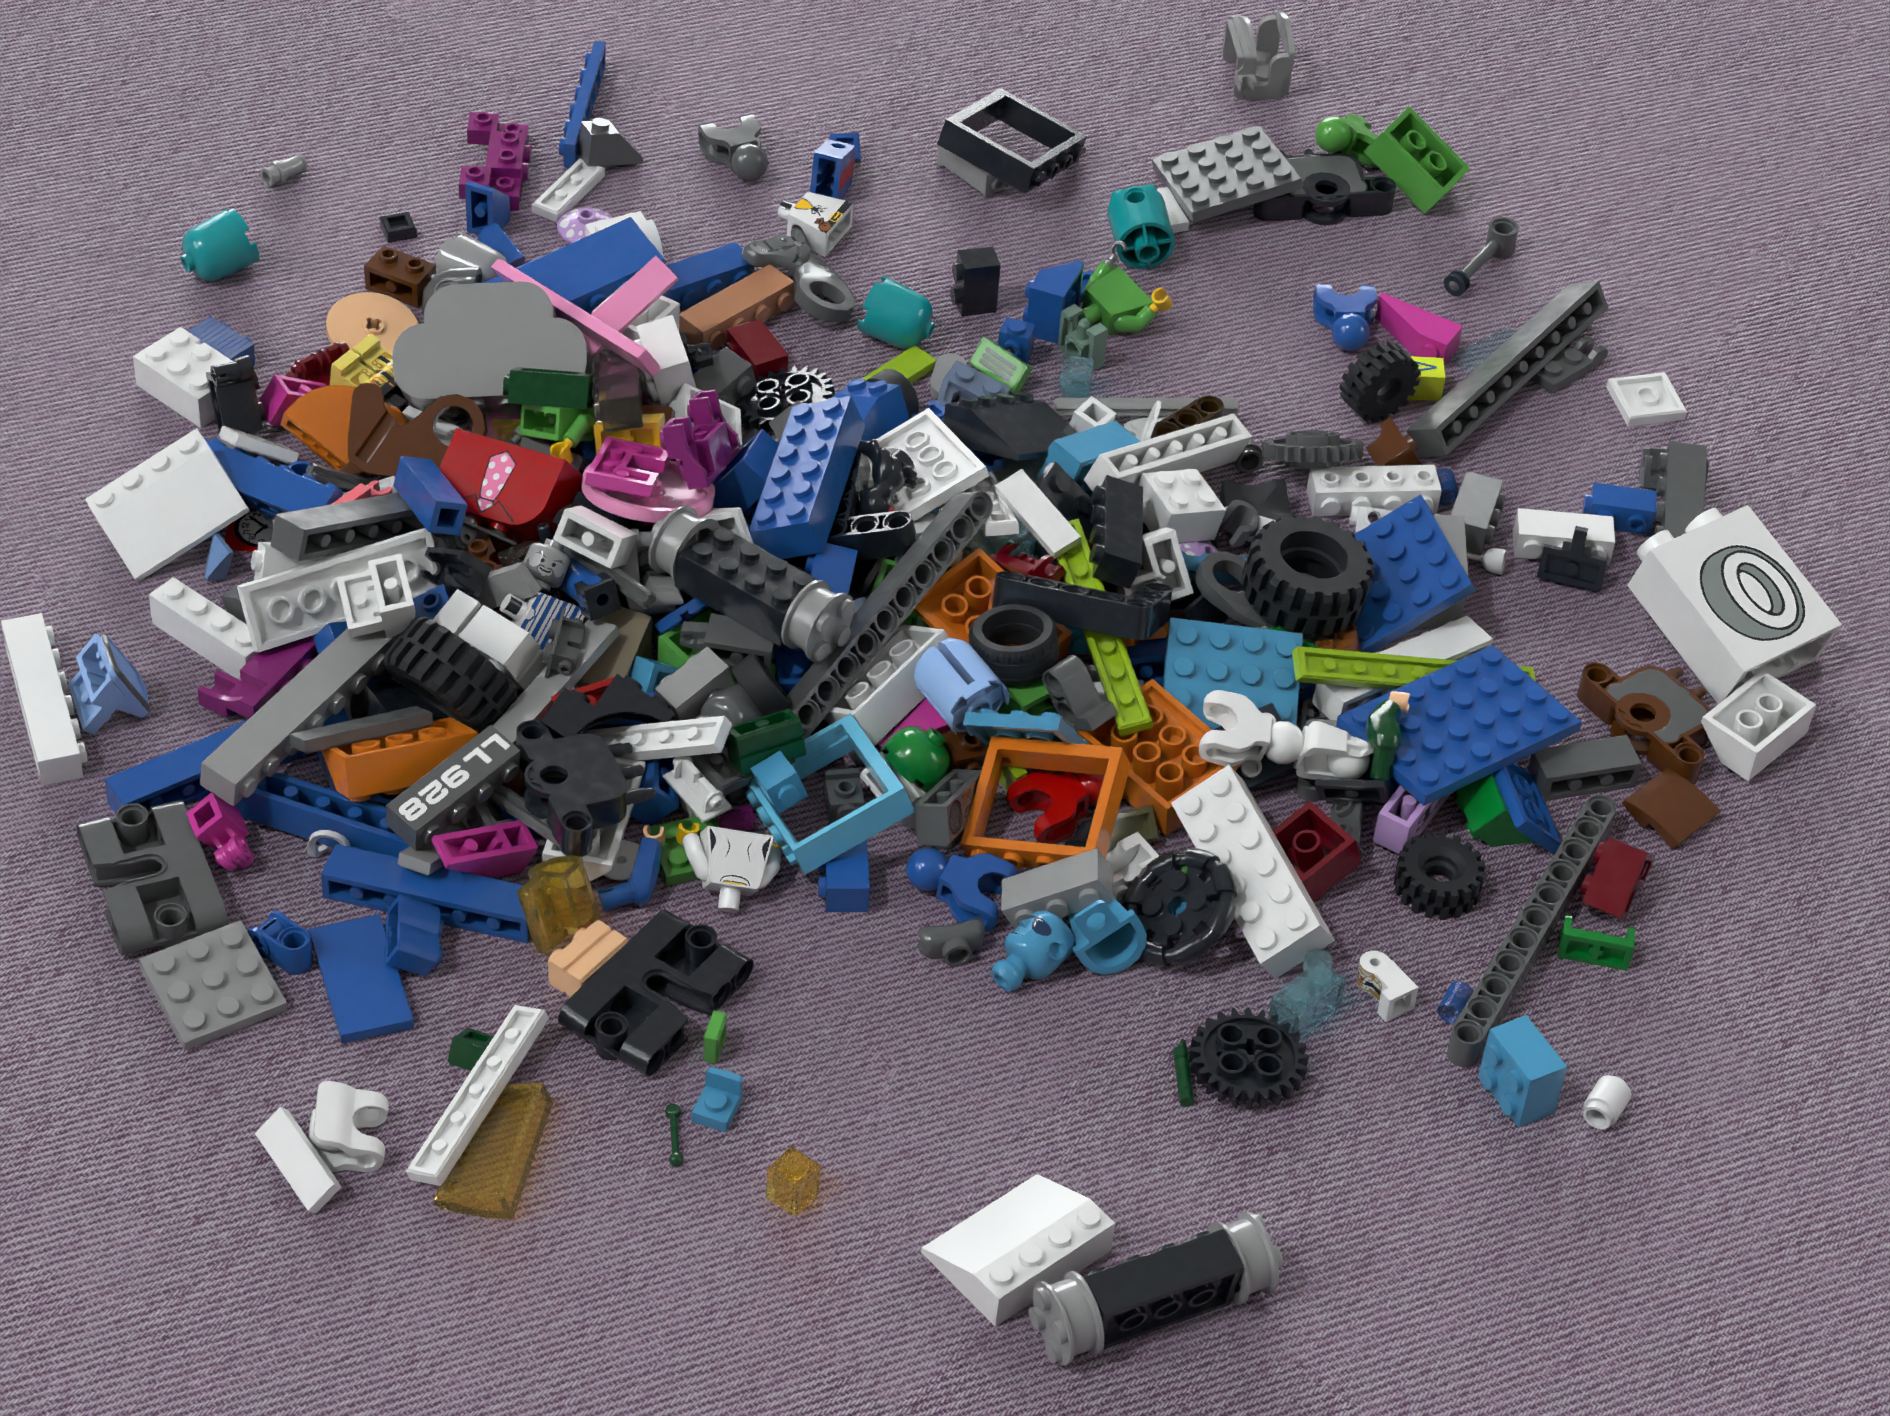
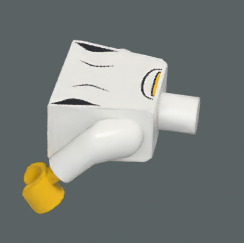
[676,823,784,913]

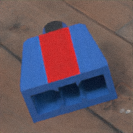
[810,140,856,200]

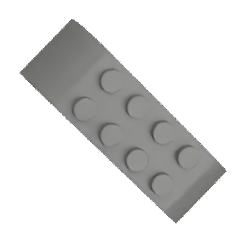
[392,281,593,418]

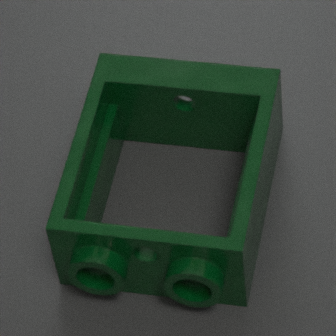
[503,367,594,409]

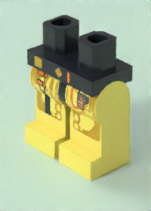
[330,333,409,412]

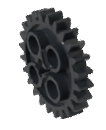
[734,366,835,434]
[1189,1007,1309,1110]

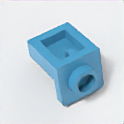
[691,1067,743,1133]

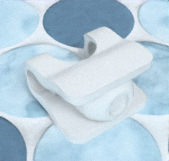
[308,1081,389,1172]

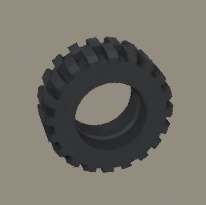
[1241,515,1374,637]
[384,617,517,734]

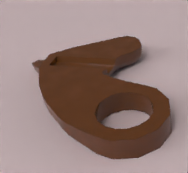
[339,383,488,477]

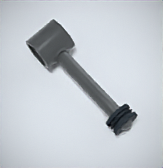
[1444,217,1519,296]

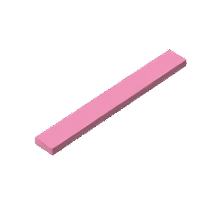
[469,256,678,441]
[491,259,661,377]

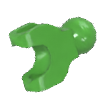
[1315,113,1379,168]

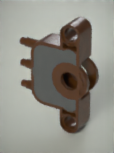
[1577,662,1711,785]

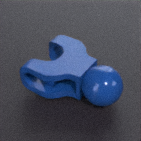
[1313,284,1377,352]
[906,848,1019,932]

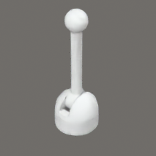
[1467,548,1507,575]

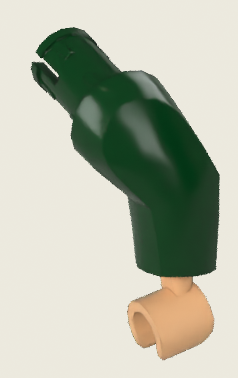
[1365,691,1410,780]

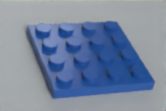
[1354,494,1476,653]

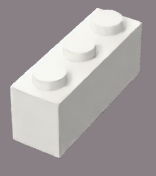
[1513,508,1615,566]

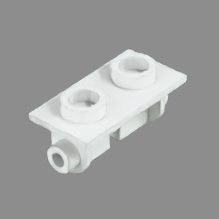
[663,756,732,823]

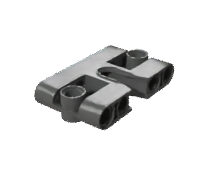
[76,800,229,956]

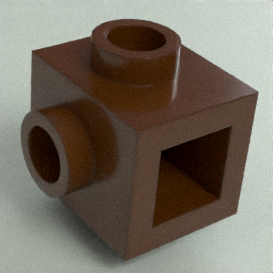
[942,730,988,775]

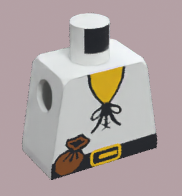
[777,192,853,257]

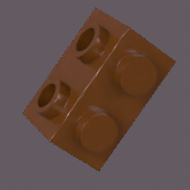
[364,245,436,308]

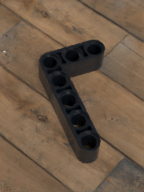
[827,440,918,561]
[992,571,1173,640]

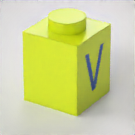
[1407,356,1446,401]

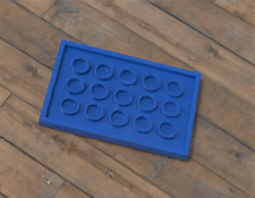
[1336,645,1582,806]

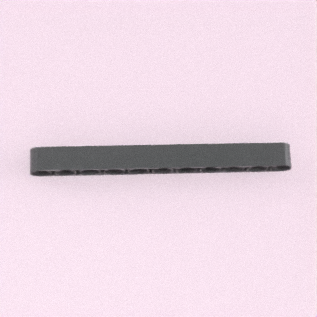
[787,491,993,739]
[1447,794,1617,1067]

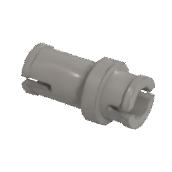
[260,153,307,187]

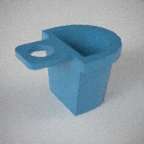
[1068,897,1147,975]

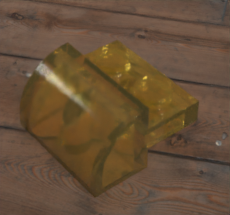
[517,856,601,954]

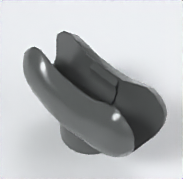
[917,919,985,966]

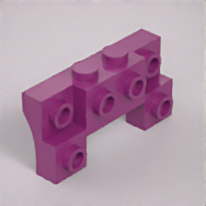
[459,112,532,211]
[660,389,741,490]
[197,634,318,718]

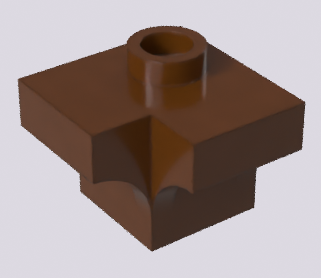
[1365,417,1422,466]

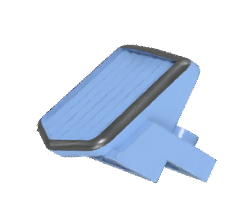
[68,634,150,735]

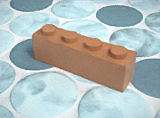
[679,264,794,350]

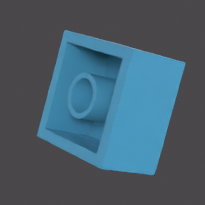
[1478,1015,1567,1128]

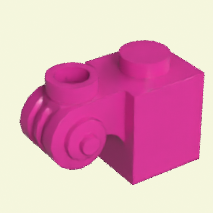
[186,792,254,872]

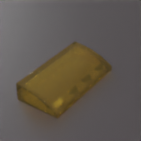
[434,1083,553,1219]

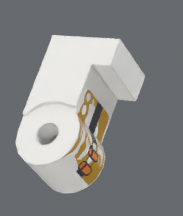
[1356,951,1418,1022]

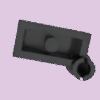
[206,355,266,434]

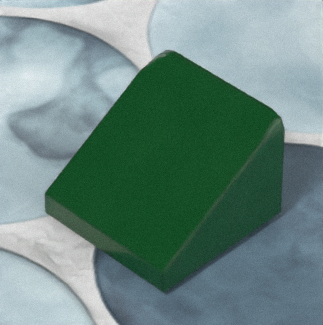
[448,1028,494,1071]

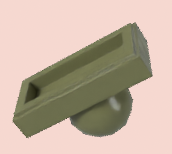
[1091,805,1159,851]

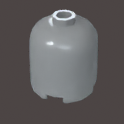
[431,231,508,283]

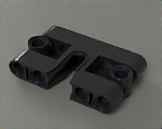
[558,909,754,1077]

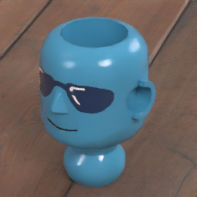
[991,910,1075,992]

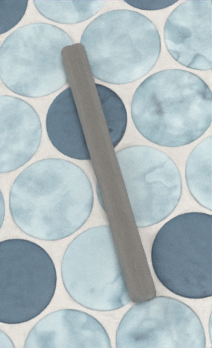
[1054,398,1239,416]

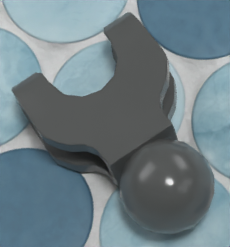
[698,114,768,181]

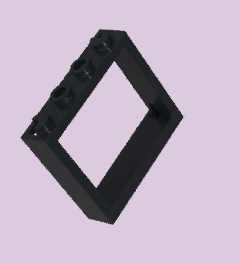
[937,88,1087,194]

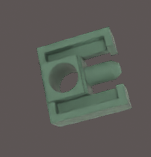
[1057,304,1108,373]

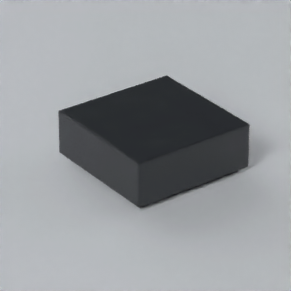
[379,212,417,243]

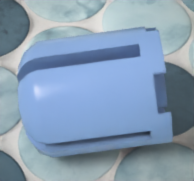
[914,638,1010,736]

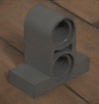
[1042,655,1118,731]

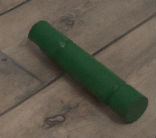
[1173,1039,1194,1107]

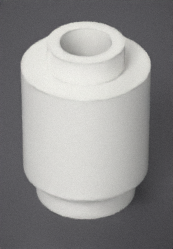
[1583,1075,1632,1129]

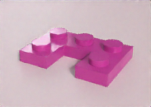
[585,436,670,499]

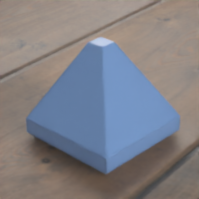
[205,533,234,581]

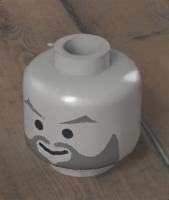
[523,539,571,592]

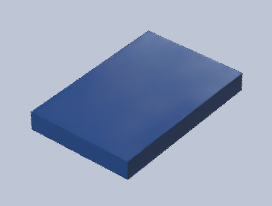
[1493,762,1562,855]

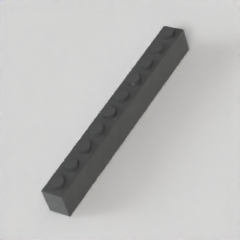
[1406,281,1608,457]

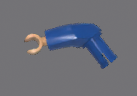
[597,825,665,912]

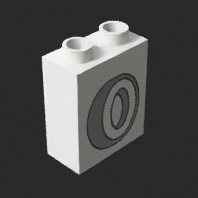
[1627,505,1842,704]

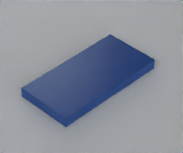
[309,914,414,1044]

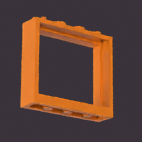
[960,736,1131,869]

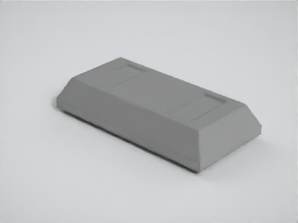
[642,570,683,606]

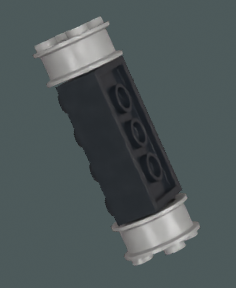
[648,505,855,662]
[1029,1211,1283,1365]

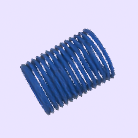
[1436,468,1459,506]
[1437,981,1474,1024]

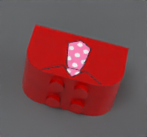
[439,428,583,547]

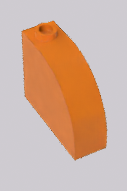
[280,385,408,477]

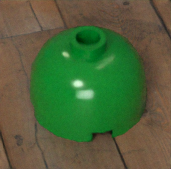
[880,726,950,792]

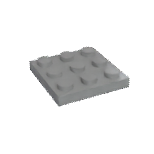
[139,920,287,1051]

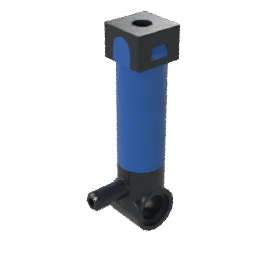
[523,523,621,621]

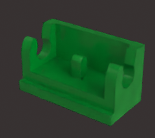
[1557,914,1636,971]

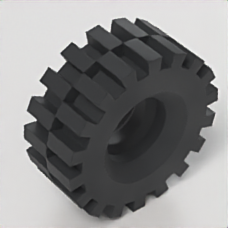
[1339,341,1421,422]
[1394,832,1485,920]

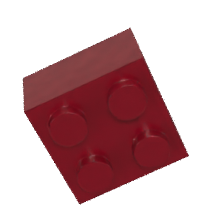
[1273,801,1361,902]

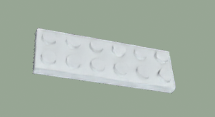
[237,528,437,653]

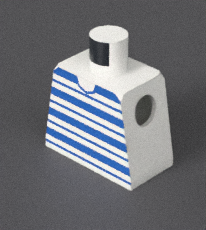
[500,592,585,650]

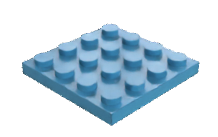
[1163,618,1303,730]

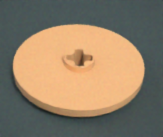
[326,292,418,355]

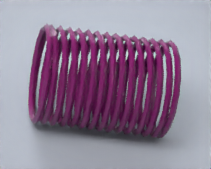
[715,805,756,832]

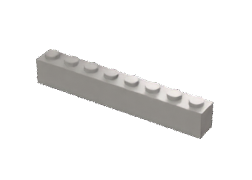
[200,628,402,807]

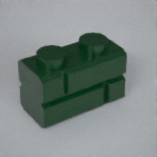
[726,708,806,777]

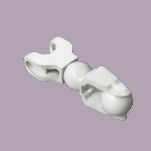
[1199,690,1374,780]

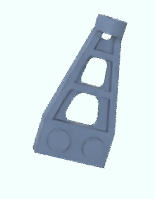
[937,360,1011,407]

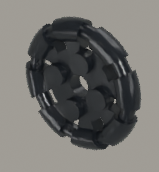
[1122,848,1237,966]

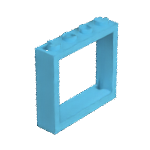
[745,713,915,875]

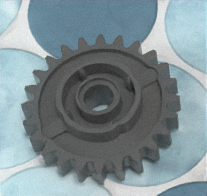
[1262,430,1364,468]

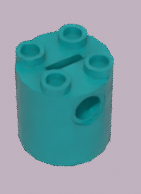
[1107,184,1175,269]

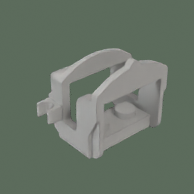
[1222,11,1295,100]

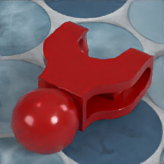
[1006,771,1105,844]

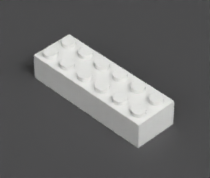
[1171,765,1335,979]

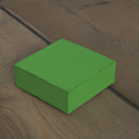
[703,1010,727,1064]

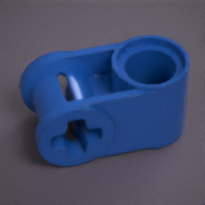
[247,910,314,975]

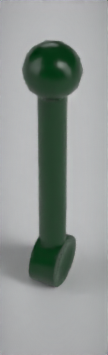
[665,1104,684,1167]

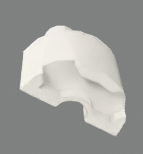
[1106,832,1159,904]

